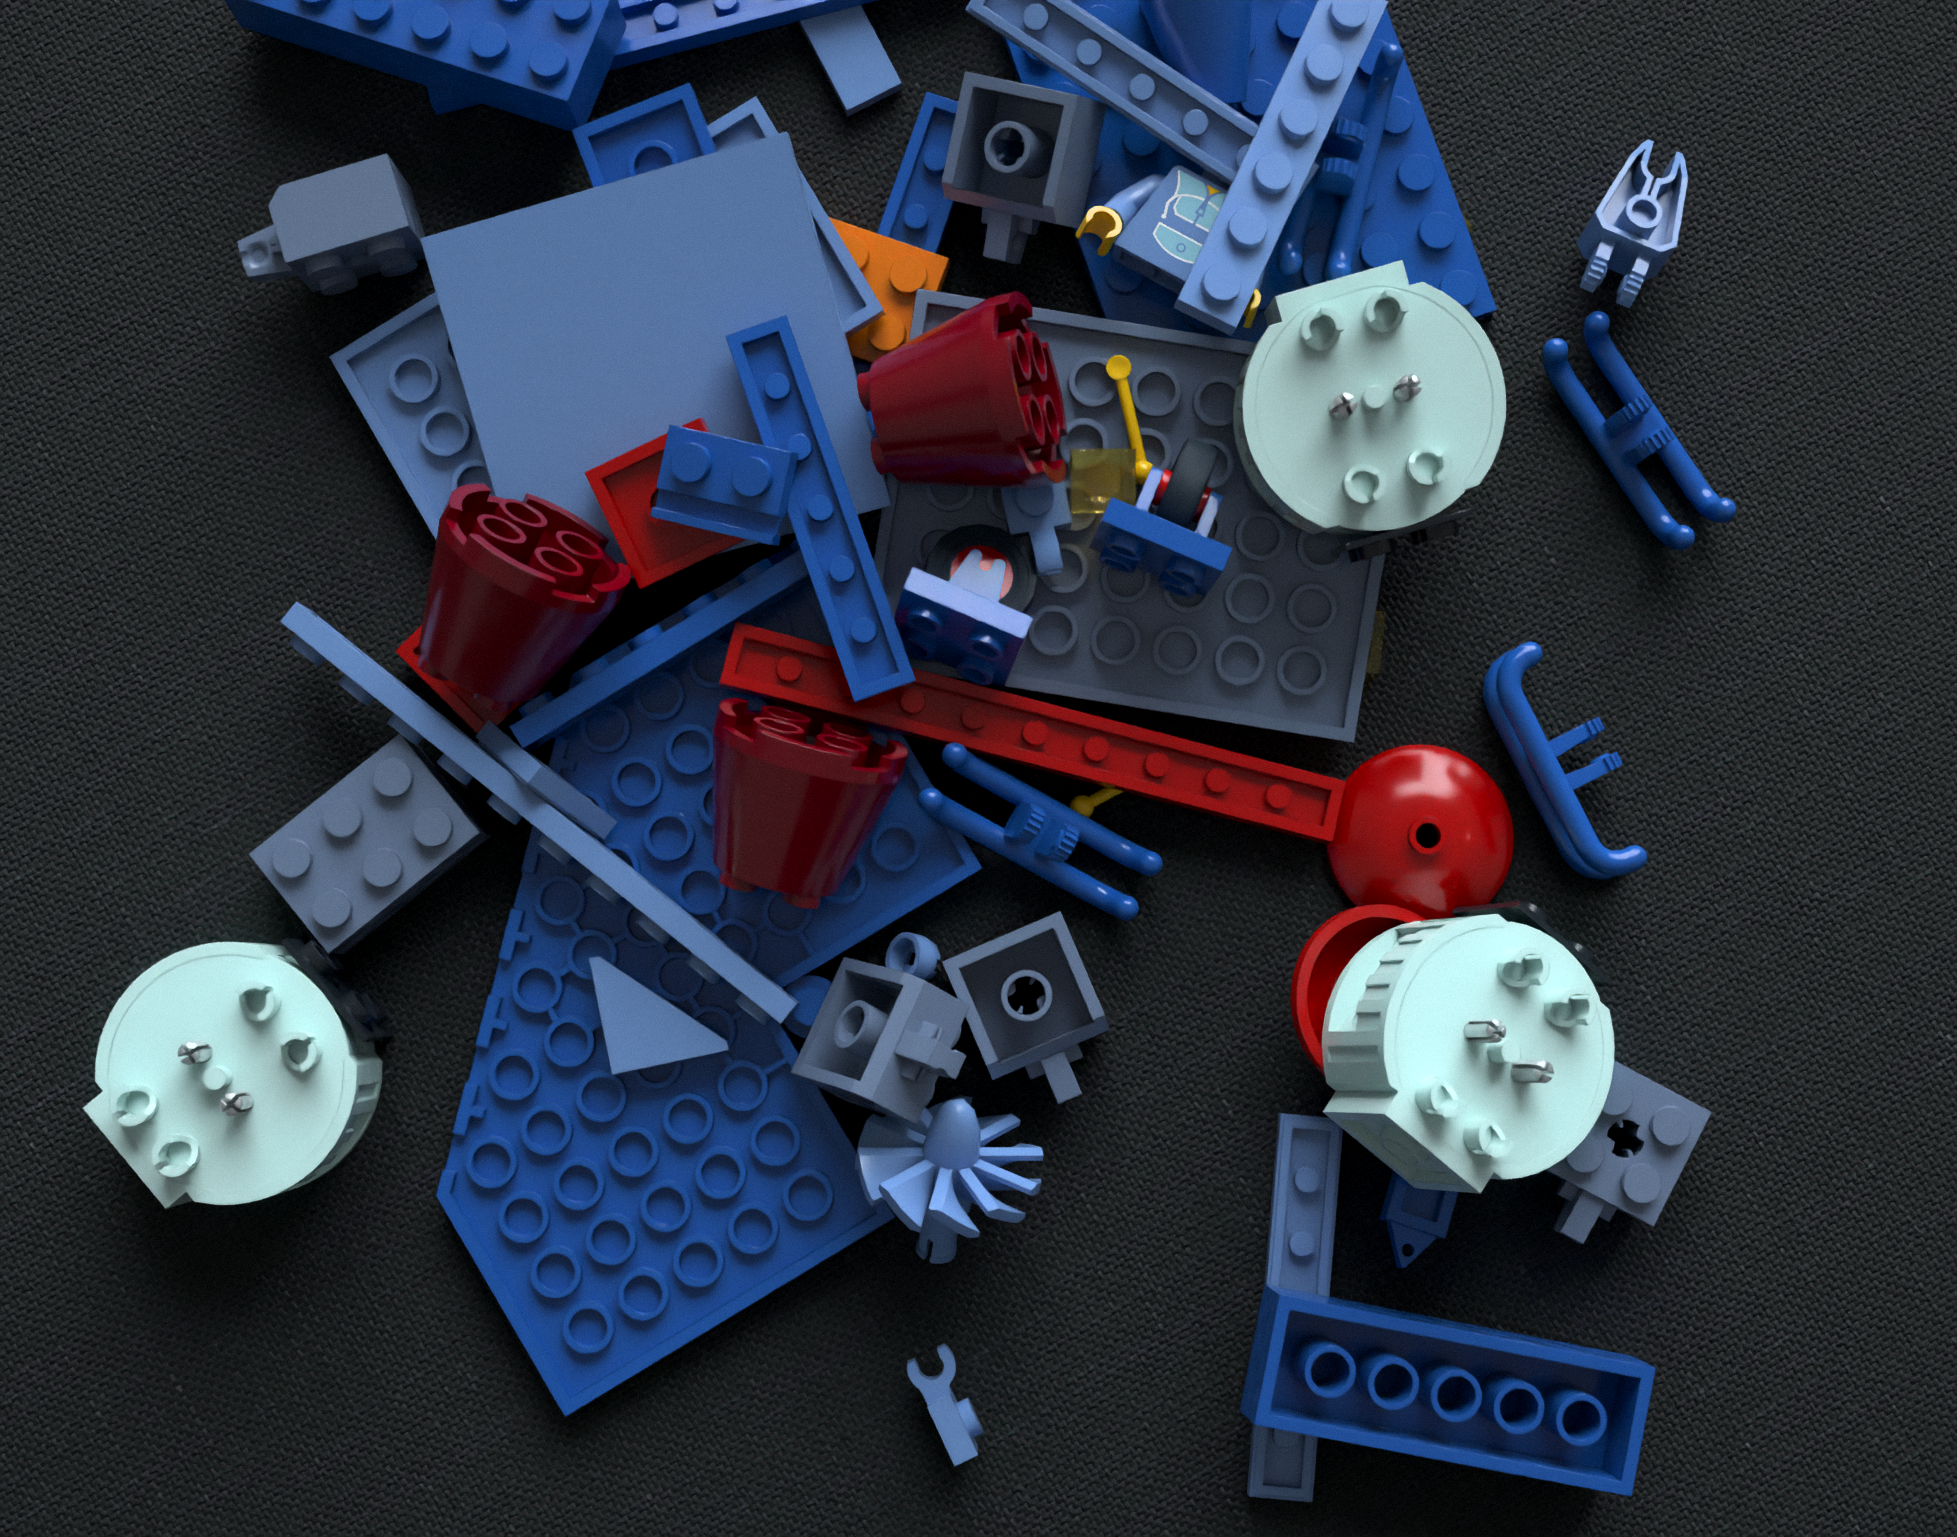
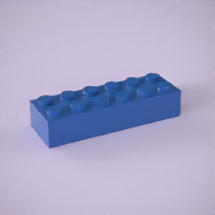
[224,0,627,132]
[1240,1284,1656,1497]

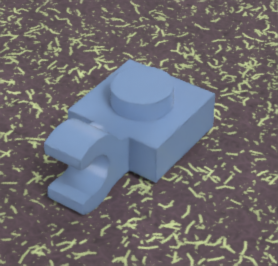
[999,479,1072,578]
[907,1343,984,1466]

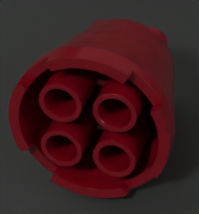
[857,291,1067,489]
[417,484,631,712]
[713,698,908,909]

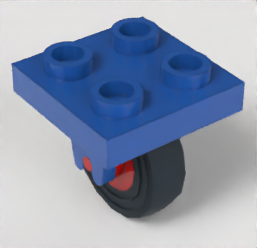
[1089,438,1233,598]
[894,524,1037,688]

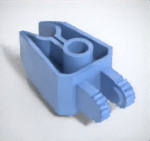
[1576,139,1688,308]

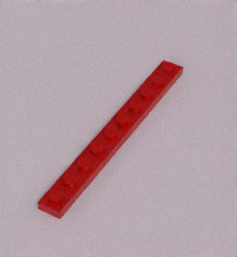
[719,621,1346,844]

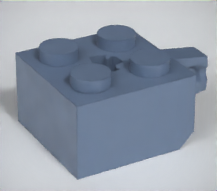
[941,71,1107,264]
[237,153,426,295]
[942,911,1110,1104]
[791,957,970,1124]
[1544,1061,1712,1244]

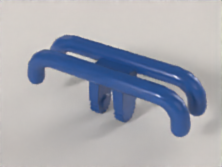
[1276,43,1404,281]
[1541,311,1737,550]
[1482,641,1647,880]
[917,742,1163,921]

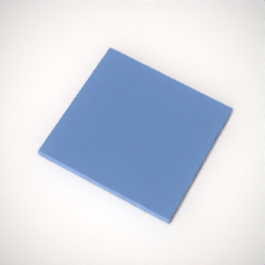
[420,132,893,579]

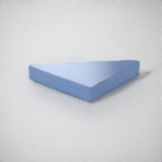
[475,720,618,839]
[589,956,730,1075]

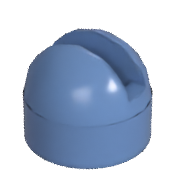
[885,932,941,982]

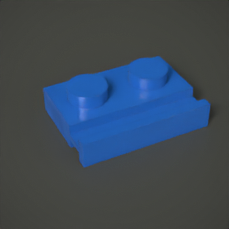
[650,424,799,546]

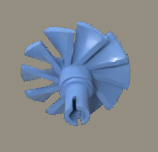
[855,1095,1043,1264]

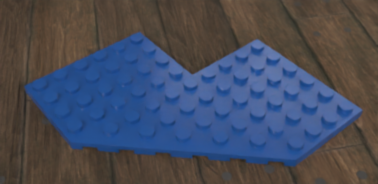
[436,546,982,1417]

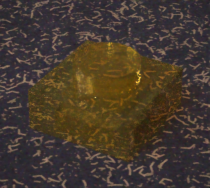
[1069,447,1136,514]

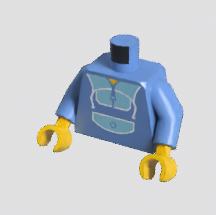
[1075,165,1265,328]

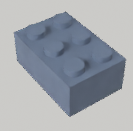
[249,734,491,954]

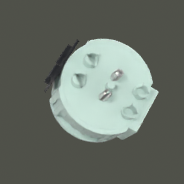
[1233,260,1506,563]
[1322,900,1615,1194]
[83,938,394,1209]

